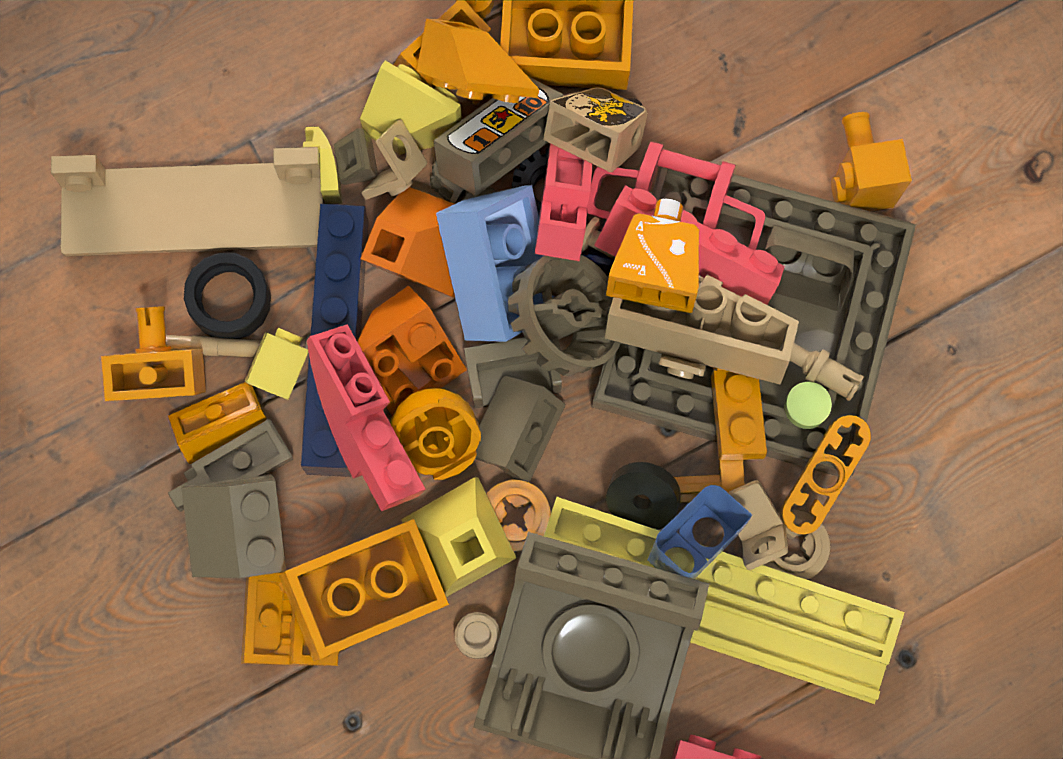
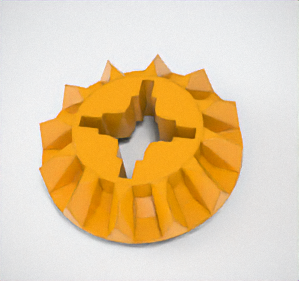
[486,480,551,552]

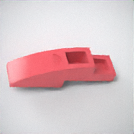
[307,324,426,512]

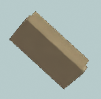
[475,376,566,483]

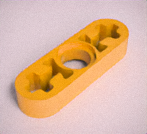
[780,415,871,534]

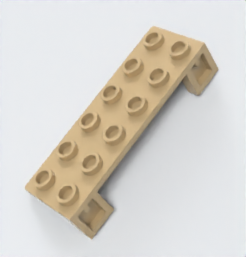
[51,147,324,256]

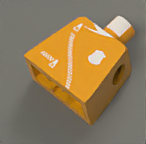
[606,199,699,313]

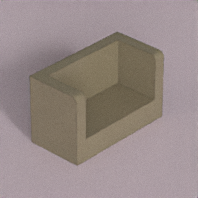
[464,337,562,409]

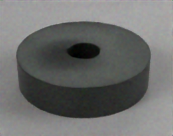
[606,462,681,530]

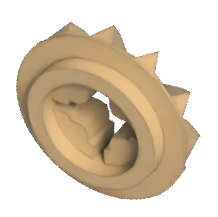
[758,510,830,580]

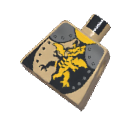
[543,87,648,173]

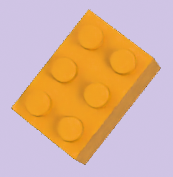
[500,0,634,90]
[279,519,449,661]

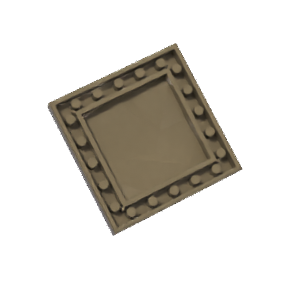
[592,167,916,478]

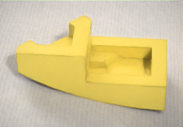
[303,127,342,204]

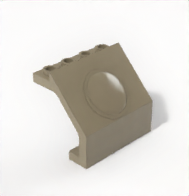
[473,532,709,759]

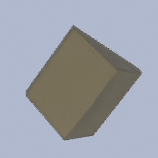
[334,128,378,185]

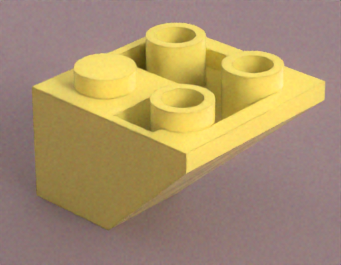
[360,60,462,155]
[401,477,516,597]

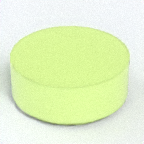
[784,382,832,429]

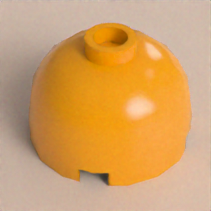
[391,388,481,480]

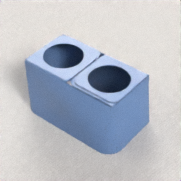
[648,485,752,579]

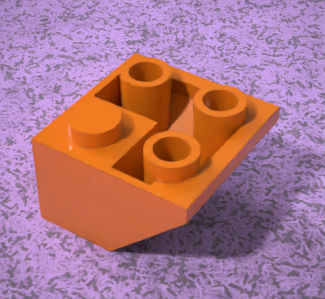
[360,187,455,298]
[357,286,467,417]

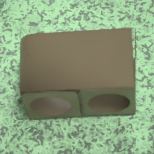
[765,225,854,312]

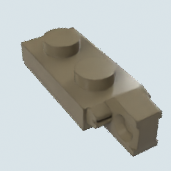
[168,419,293,512]

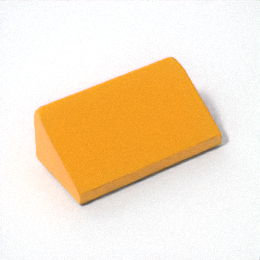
[168,382,267,464]

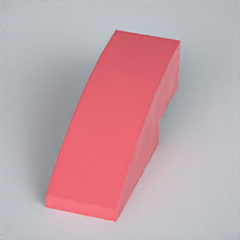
[535,143,592,261]

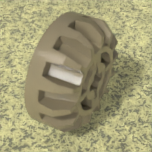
[508,255,621,376]

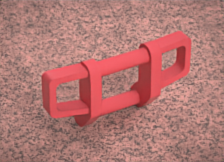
[587,141,765,251]

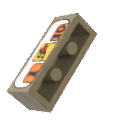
[434,76,563,196]

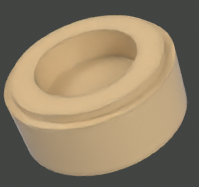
[455,612,500,659]

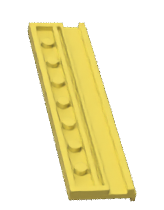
[544,497,905,704]

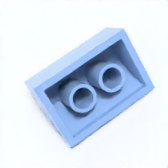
[436,185,555,342]

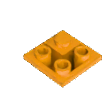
[417,18,539,103]

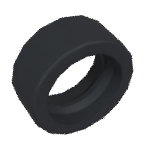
[183,253,271,339]

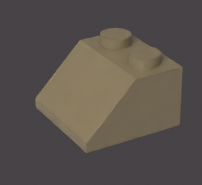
[181,475,286,578]

